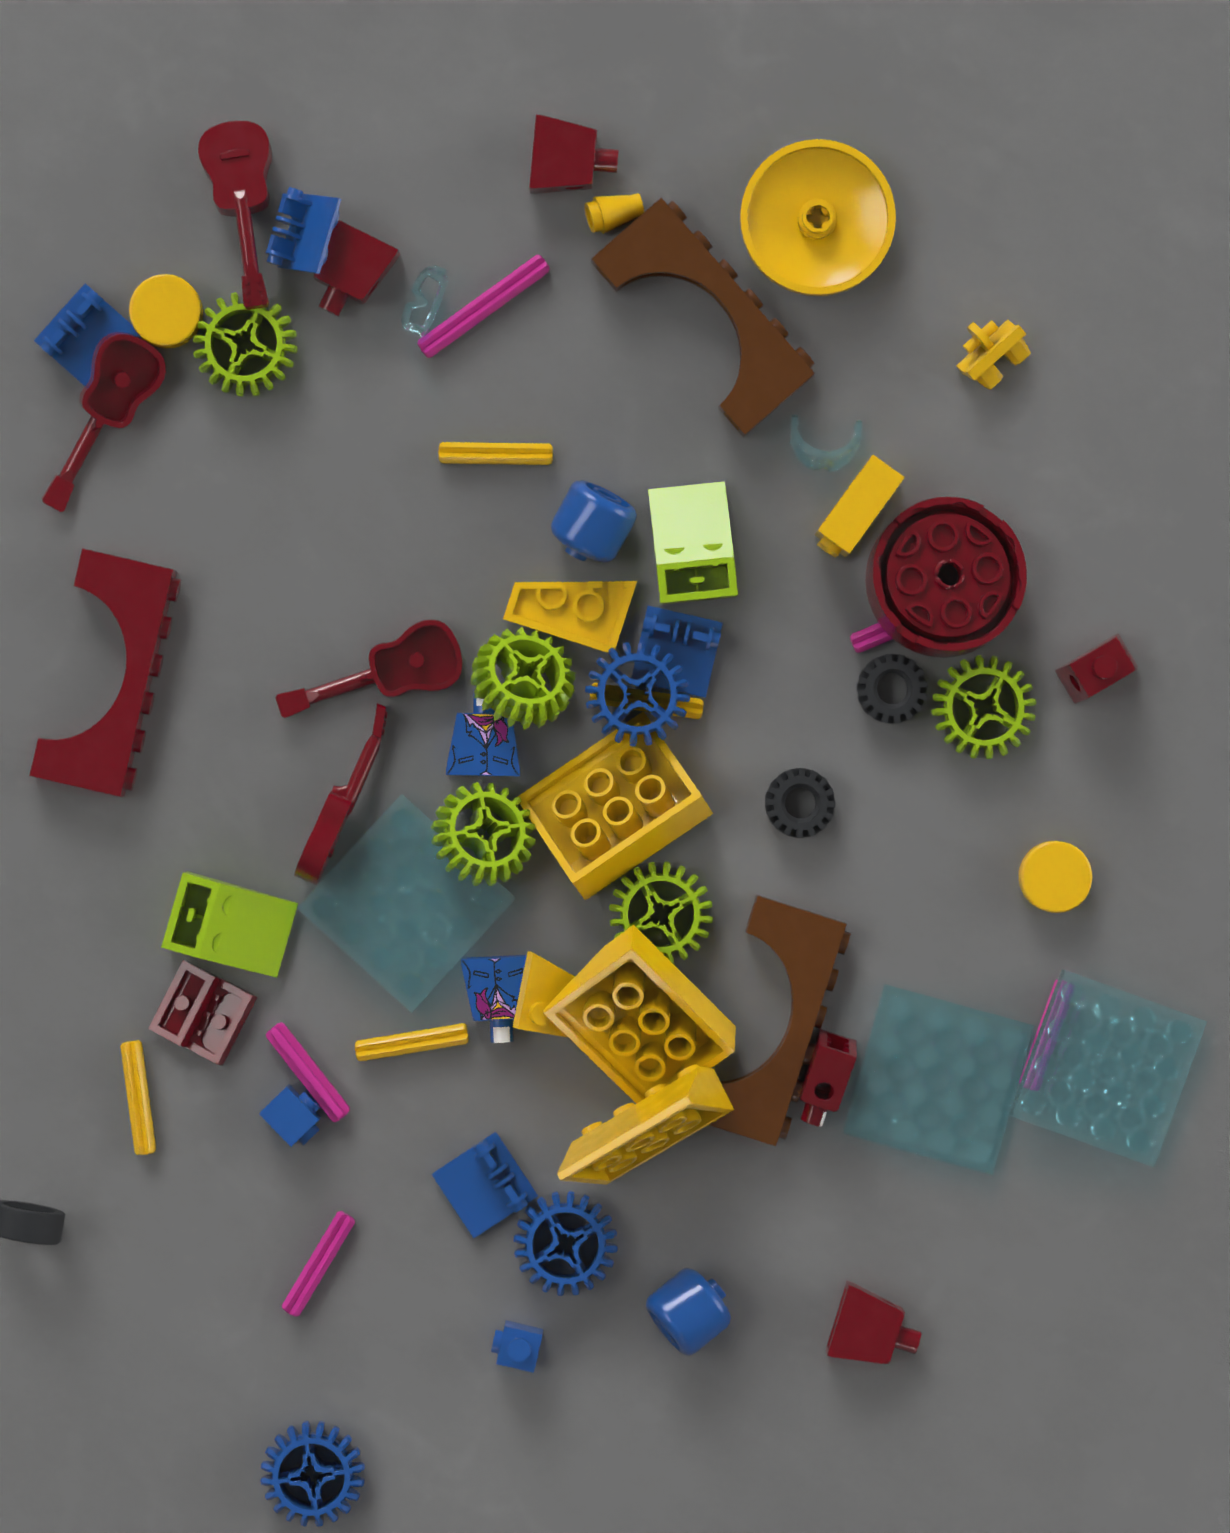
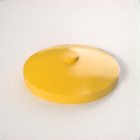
[740,139,896,296]

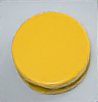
[129,274,203,349]
[1018,841,1092,913]

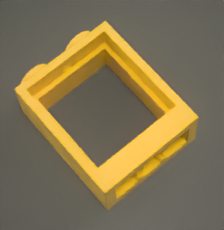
[814,455,905,558]

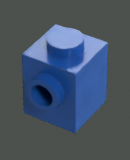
[259,1084,321,1147]
[491,1320,543,1373]

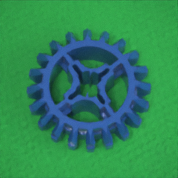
[585,641,690,747]
[513,1191,618,1296]
[260,1421,365,1527]

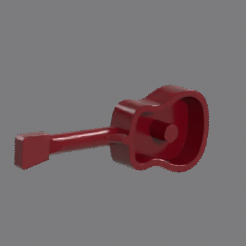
[198,121,272,310]
[41,332,166,512]
[275,619,462,718]
[294,703,388,885]

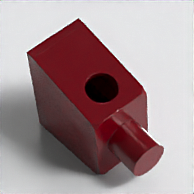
[529,114,619,194]
[313,220,400,317]
[1055,633,1138,704]
[800,1029,857,1126]
[825,1280,922,1364]

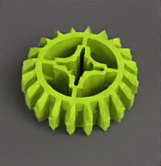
[193,292,298,397]
[471,627,576,730]
[931,655,1036,759]
[431,782,536,886]
[609,861,713,964]

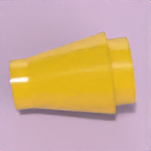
[584,193,644,234]

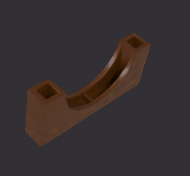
[591,197,815,438]
[709,894,851,1146]

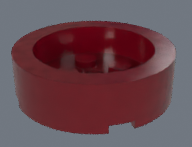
[865,497,1027,658]

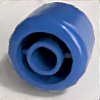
[551,480,637,562]
[645,1268,731,1356]

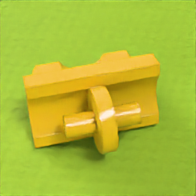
[956,319,1031,390]

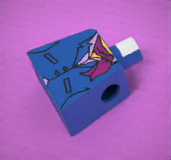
[446,693,521,776]
[461,955,527,1043]

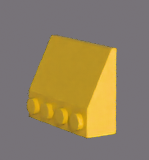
[517,711,713,901]
[544,925,736,1104]
[557,1065,734,1185]

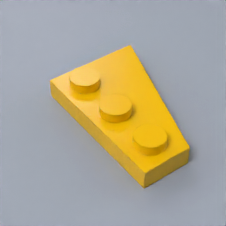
[503,581,637,653]
[513,951,575,1037]

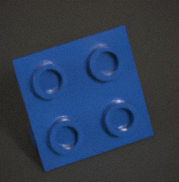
[265,187,342,274]
[33,283,141,386]
[631,605,723,698]
[431,1131,538,1238]

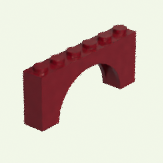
[29,548,181,797]

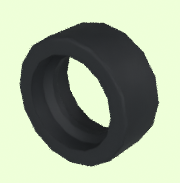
[0,1200,65,1245]

